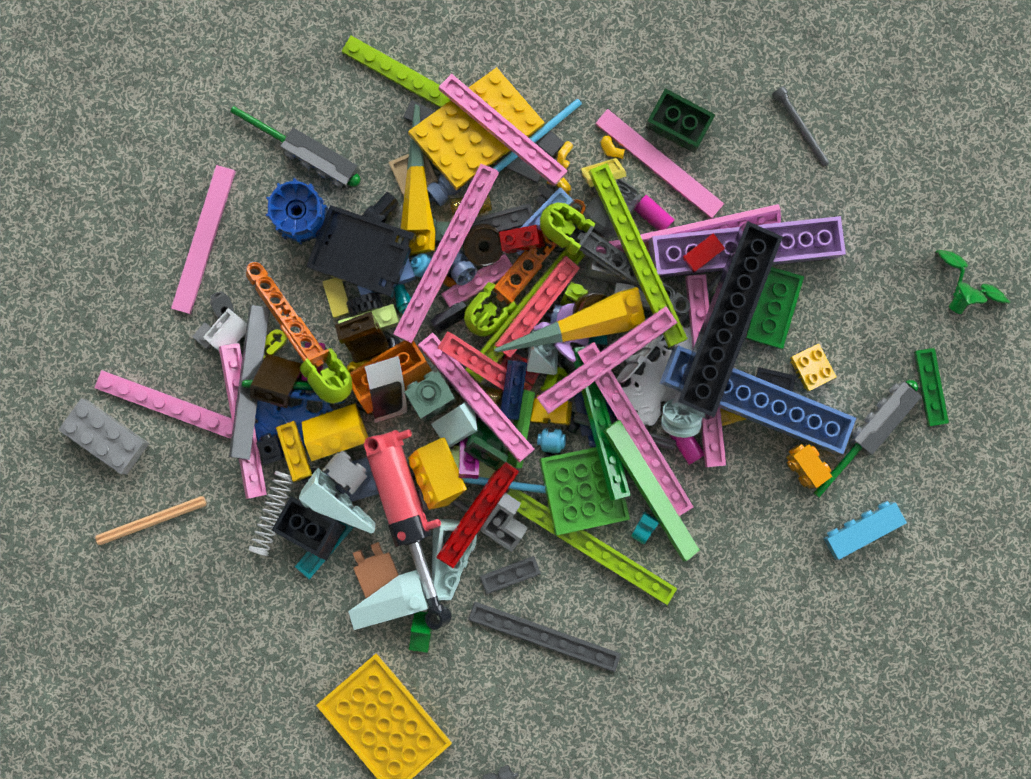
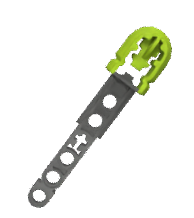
[540,202,690,316]

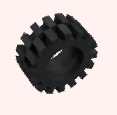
[346,293,383,317]

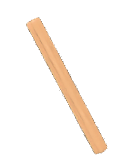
[95,496,207,545]

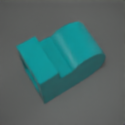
[630,512,659,545]

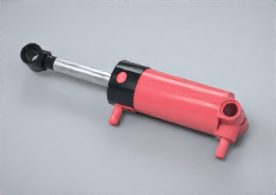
[364,429,452,630]

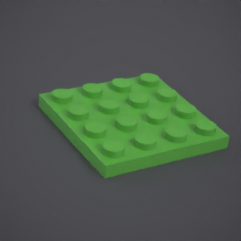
[539,447,630,536]

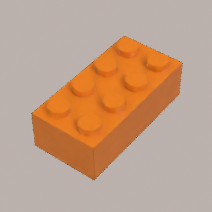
[350,340,432,414]

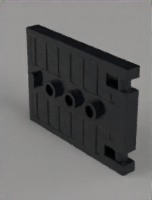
[306,205,416,298]

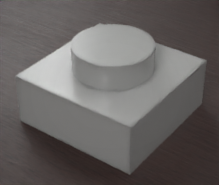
[192,322,211,349]

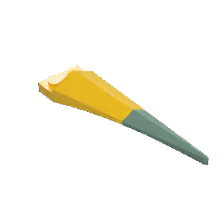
[400,104,436,256]
[494,287,645,352]

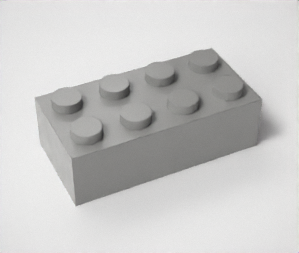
[58,398,149,475]

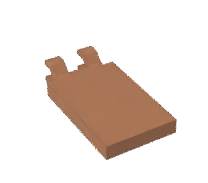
[353,542,399,598]

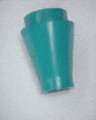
[393,284,411,314]

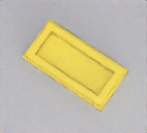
[322,278,349,318]

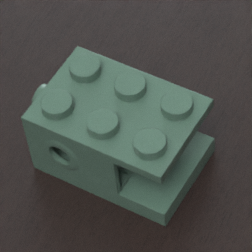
[404,371,457,422]

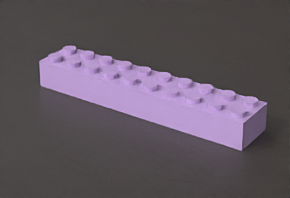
[648,216,846,277]

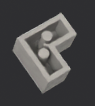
[480,493,528,552]

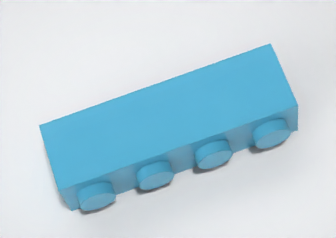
[823,501,907,560]

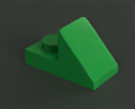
[409,611,432,653]

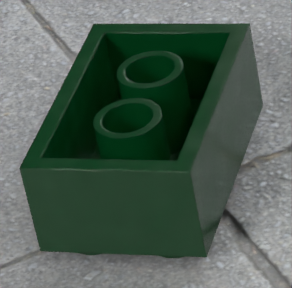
[645,88,715,153]

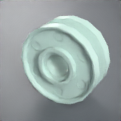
[661,399,703,438]

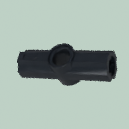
[362,191,400,223]

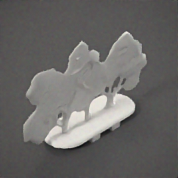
[617,326,693,426]

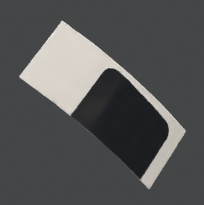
[365,356,407,423]

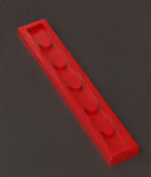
[436,462,519,568]

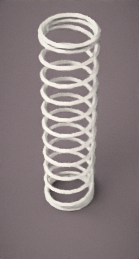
[249,471,293,556]

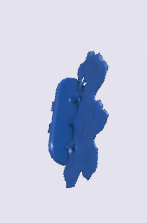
[254,390,346,455]

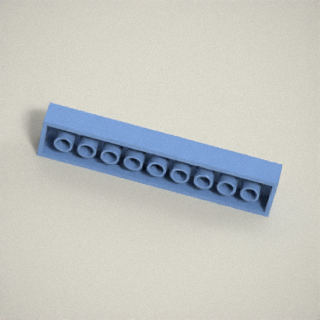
[660,345,856,454]

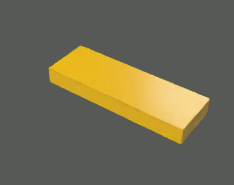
[276,421,312,482]

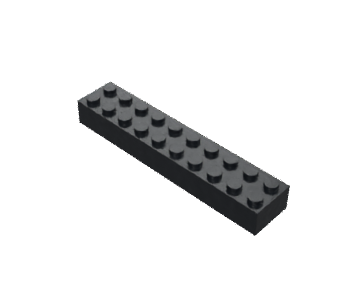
[672,221,783,420]

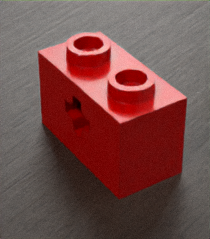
[499,225,545,254]

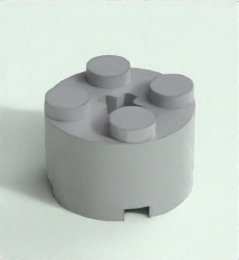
[322,451,367,495]

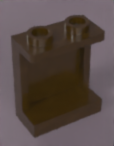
[335,312,390,364]
[250,353,302,408]

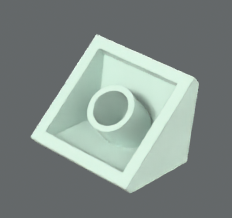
[527,325,558,375]
[431,402,477,448]

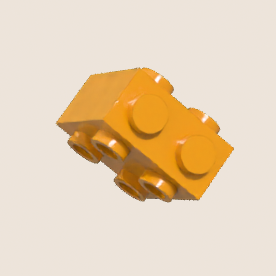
[786,444,832,489]

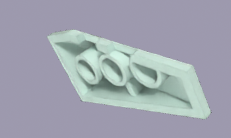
[299,468,376,533]
[432,519,477,600]
[348,570,429,630]

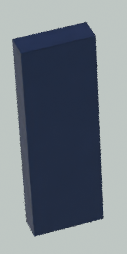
[501,360,527,420]

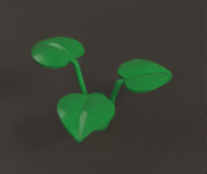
[935,250,1010,314]

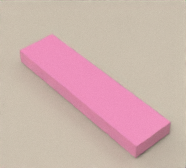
[441,254,512,308]

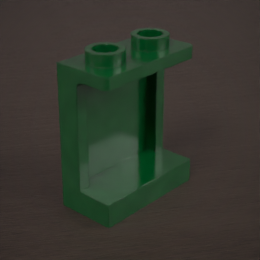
[464,416,517,471]

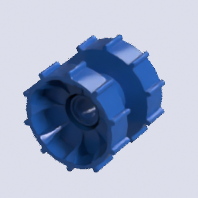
[266,178,328,245]

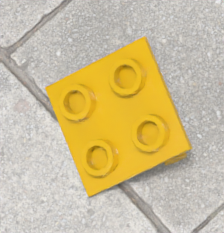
[790,344,836,392]

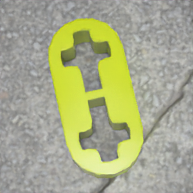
[263,329,287,360]

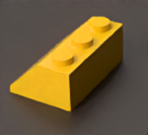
[301,403,368,462]
[408,437,467,510]

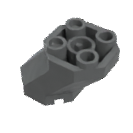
[583,179,642,238]

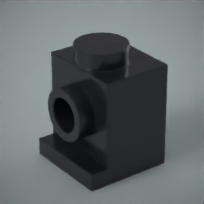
[256,433,285,465]

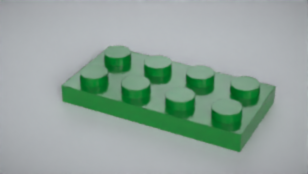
[745,267,804,350]

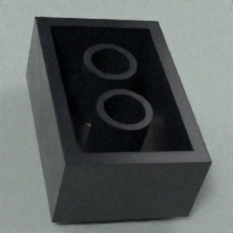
[271,496,346,561]

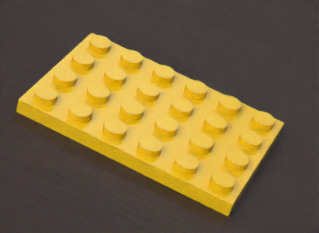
[408,67,545,190]
[316,653,452,779]

